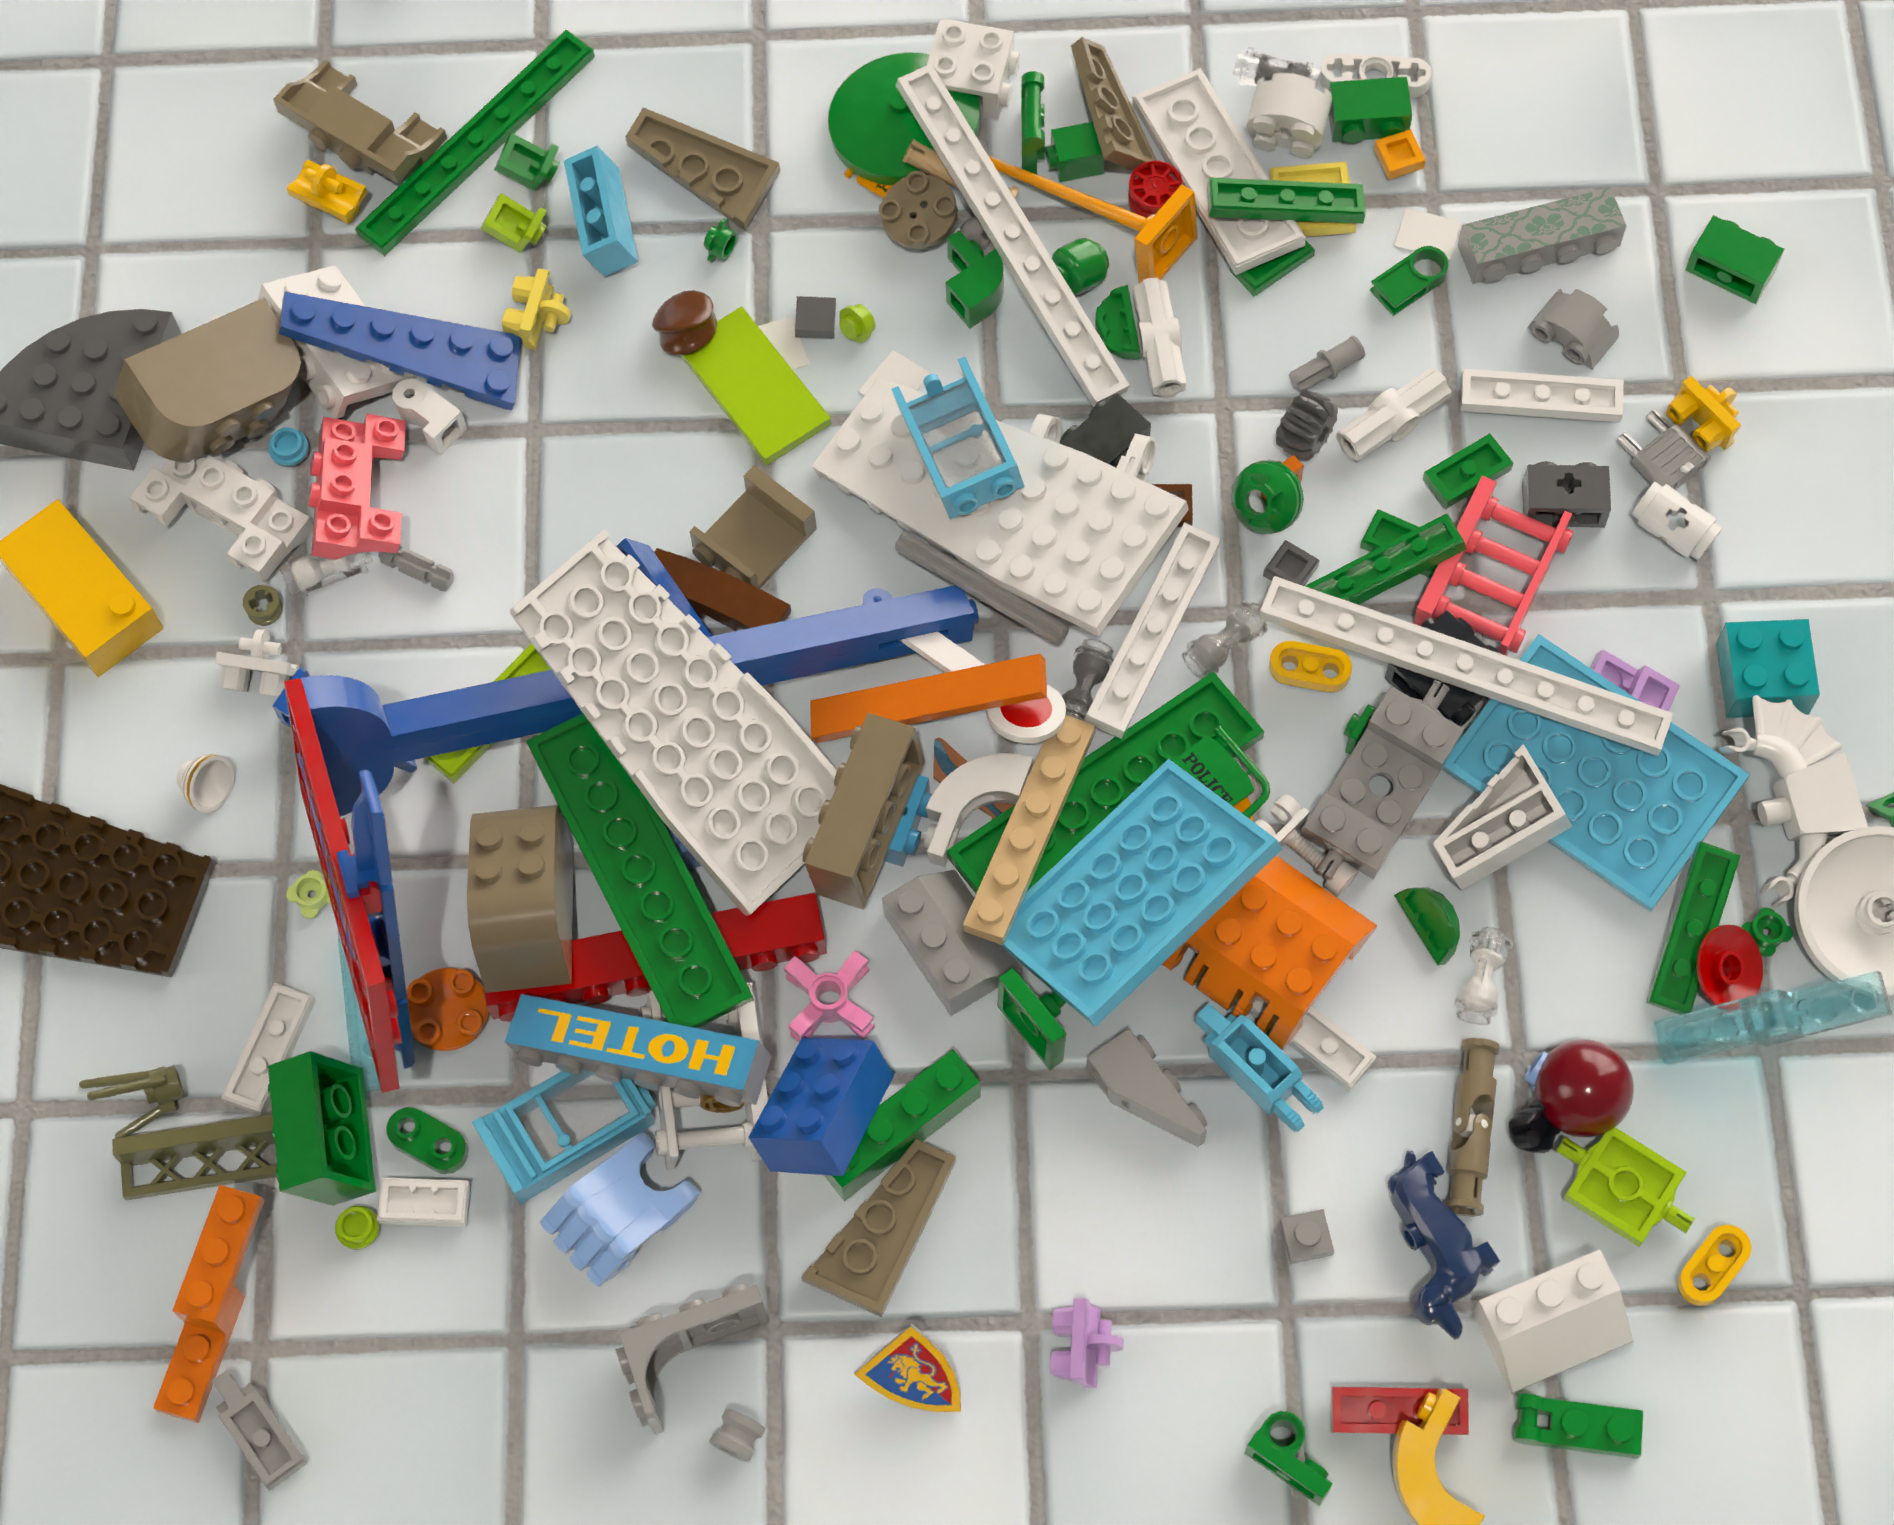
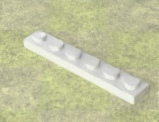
[1084,523,1221,739]

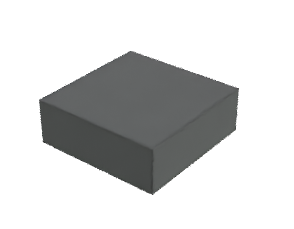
[795,296,836,339]
[1263,540,1320,586]

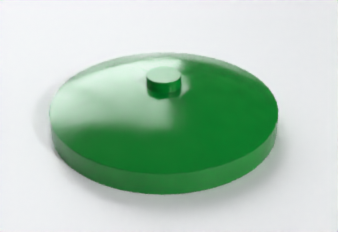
[828,52,981,185]

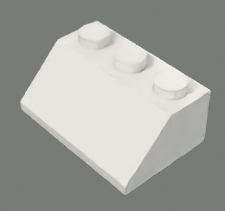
[1472,1249,1633,1394]

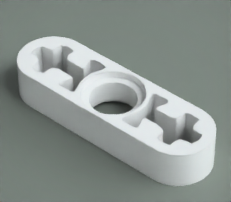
[1319,53,1432,98]

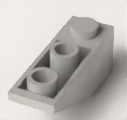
[1086,1028,1208,1147]

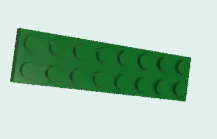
[946,671,1264,893]
[526,713,754,1028]

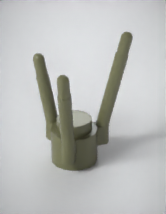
[79,1065,185,1138]

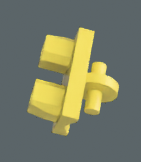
[502,268,571,350]

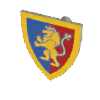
[854,1324,961,1412]

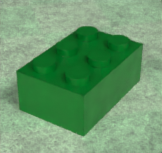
[268,1051,376,1206]

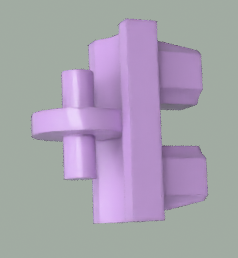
[1050,1298,1124,1388]

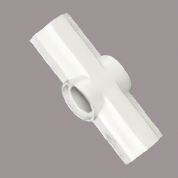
[1133,277,1186,398]
[1336,368,1452,462]

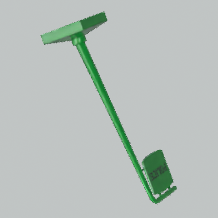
[997,726,1270,1071]

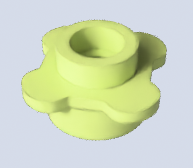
[286,870,331,919]

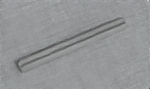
[895,532,1069,645]

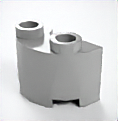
[1527,289,1619,370]

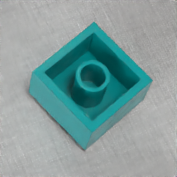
[1716,619,1820,718]

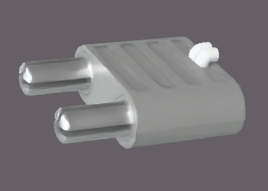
[1616,409,1711,490]

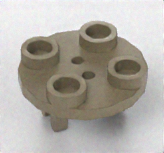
[879,171,958,249]

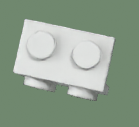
[927,19,1020,120]

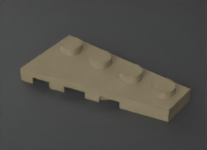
[1071,37,1157,170]
[625,107,780,231]
[801,1139,956,1317]

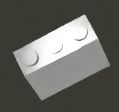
[882,870,1023,1016]

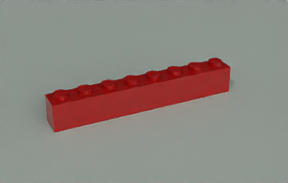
[484,892,827,1022]

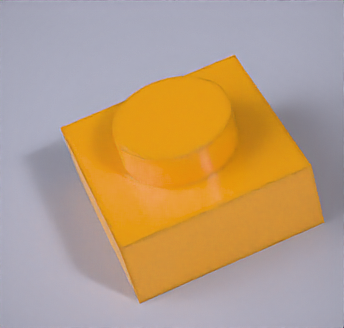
[1374,129,1426,180]

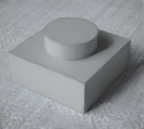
[1280,1209,1334,1264]

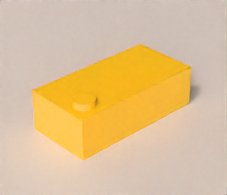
[0,499,164,677]

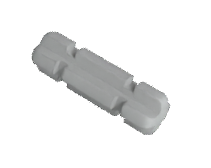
[378,546,455,591]

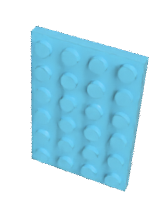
[1442,634,1750,912]
[998,759,1282,1027]

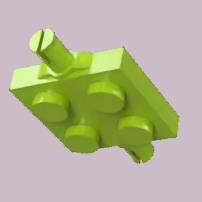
[1556,1127,1696,1247]

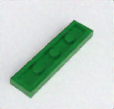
[1207,177,1366,224]
[1305,513,1467,605]
[1646,841,1741,1017]

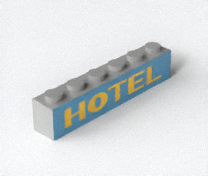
[505,994,771,1107]

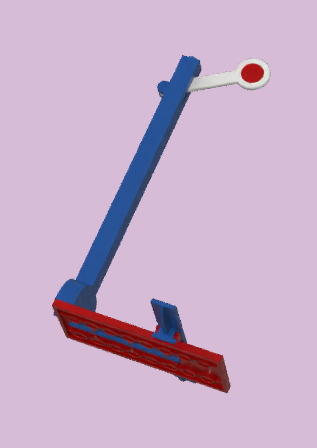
[284,585,1066,1093]

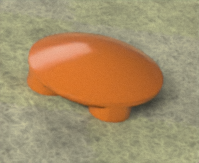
[407,968,489,1051]

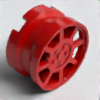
[1128,161,1183,218]

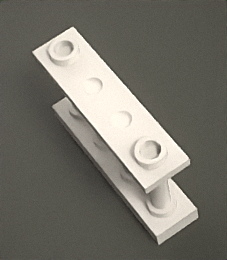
[640,982,768,1170]

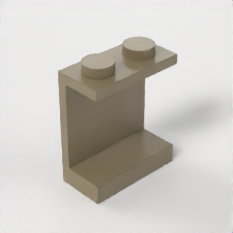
[689,465,817,589]

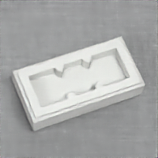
[377,1178,470,1227]

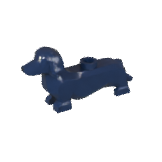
[1388,1151,1500,1340]

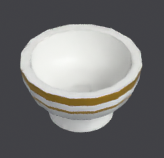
[177,754,234,813]

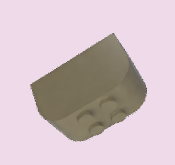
[114,298,300,461]
[467,805,573,993]

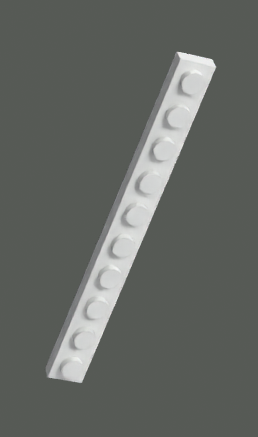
[896,63,1130,408]
[1259,576,1674,756]

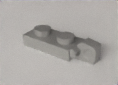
[211,1370,308,1491]

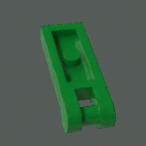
[1513,1394,1644,1459]

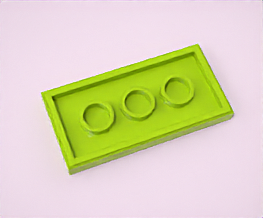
[680,306,831,466]

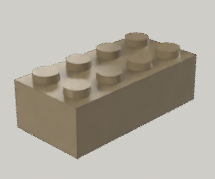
[802,713,925,910]

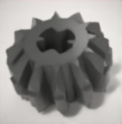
[1276,389,1338,461]

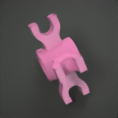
[784,950,874,1042]

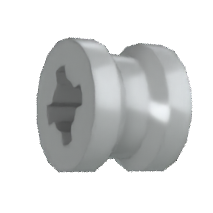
[709,1409,765,1462]

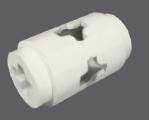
[1631,482,1722,561]

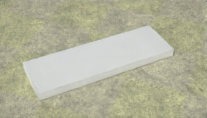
[1132,68,1306,275]

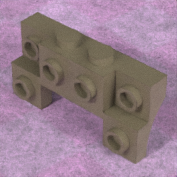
[273,59,447,184]

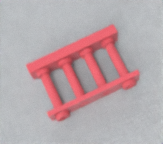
[1413,476,1574,656]

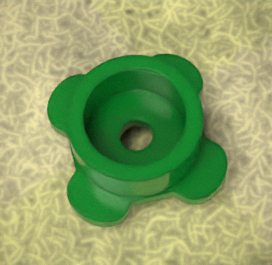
[704,218,738,263]
[1741,907,1793,957]

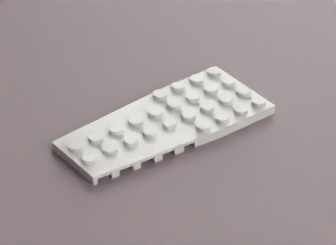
[813,377,1189,636]
[509,530,837,916]

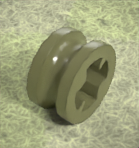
[243,585,283,626]

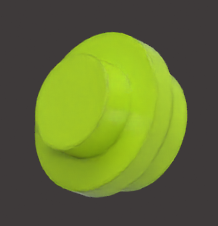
[839,304,875,343]
[335,1206,380,1250]

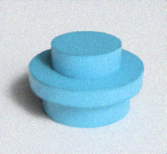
[268,427,309,467]

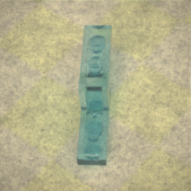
[1654,971,1892,1065]

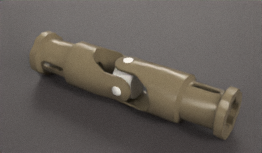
[1445,1038,1500,1217]

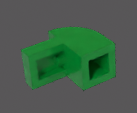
[945,230,1004,329]

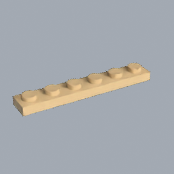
[963,715,1096,945]

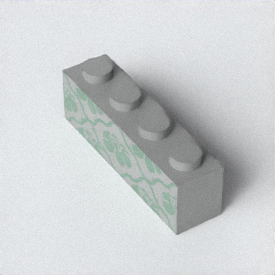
[1457,187,1627,284]

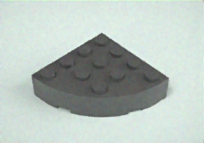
[0,309,182,471]

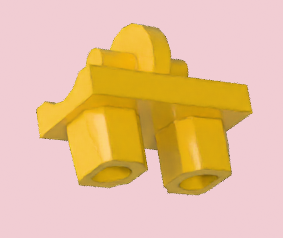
[286,159,368,224]
[1666,375,1741,452]

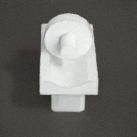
[215,628,300,697]

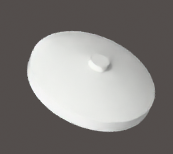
[1794,826,1894,998]

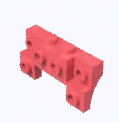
[308,414,406,560]

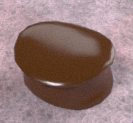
[652,290,717,355]

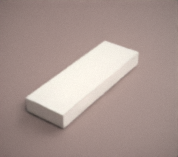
[221,983,316,1116]

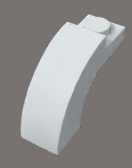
[924,753,1034,868]

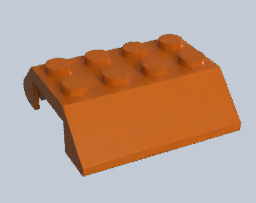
[1163,855,1377,1050]

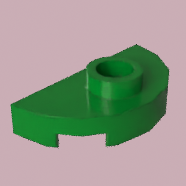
[1095,285,1141,359]
[1394,887,1460,965]

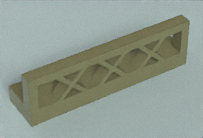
[112,1114,277,1201]

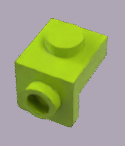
[480,193,547,253]

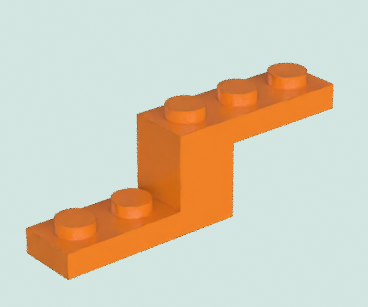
[153,1185,264,1424]

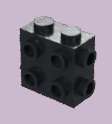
[1385,610,1501,727]

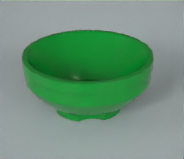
[1231,460,1304,534]

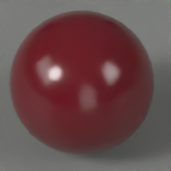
[1534,1039,1634,1138]

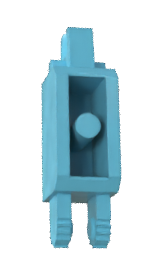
[1195,1003,1324,1132]

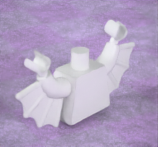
[1719,695,1868,907]

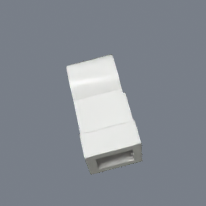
[392,379,467,456]

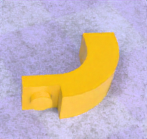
[1392,1388,1485,1525]

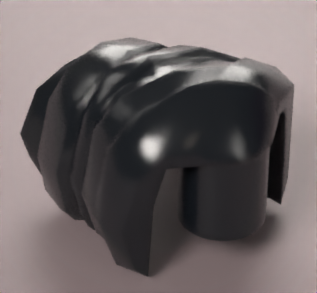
[1508,1099,1561,1153]

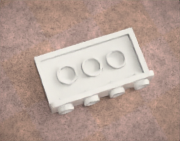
[258,265,417,419]

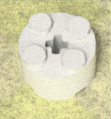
[1247,73,1332,158]

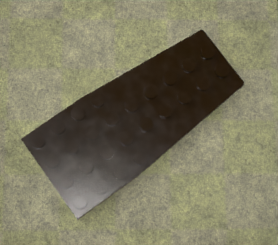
[0,784,215,977]

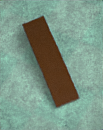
[654,548,791,631]

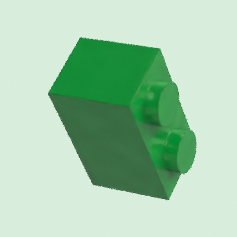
[1329,76,1413,143]
[1685,215,1784,304]

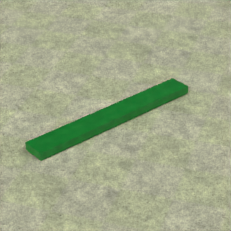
[355,30,595,256]

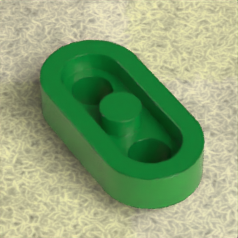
[386,1107,468,1174]

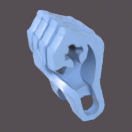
[540,1132,700,1287]

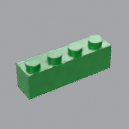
[824,1049,981,1202]

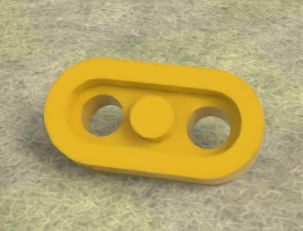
[1269,641,1352,692]
[1678,1225,1752,1306]

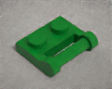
[1021,71,1045,175]

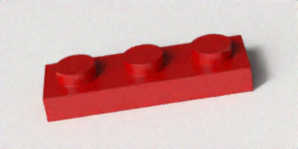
[1331,1386,1469,1435]

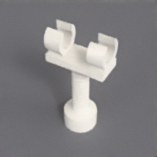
[1254,794,1359,897]

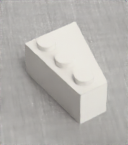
[1433,744,1572,891]

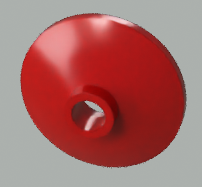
[1697,925,1763,1011]

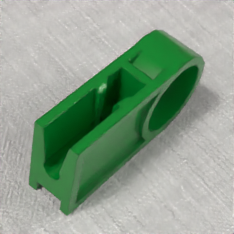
[1370,246,1448,316]

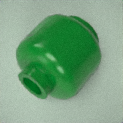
[1052,238,1109,295]

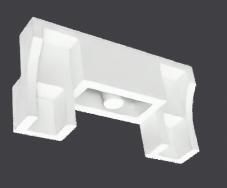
[129,455,313,583]

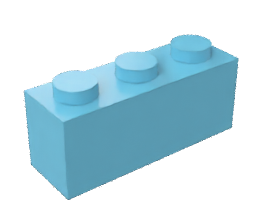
[563,146,639,276]

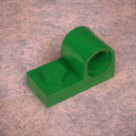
[1244,1411,1333,1506]

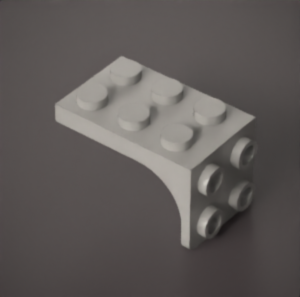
[616,1284,769,1435]

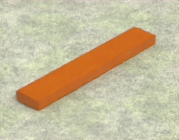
[810,654,1047,743]

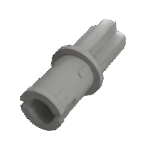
[1289,336,1365,392]

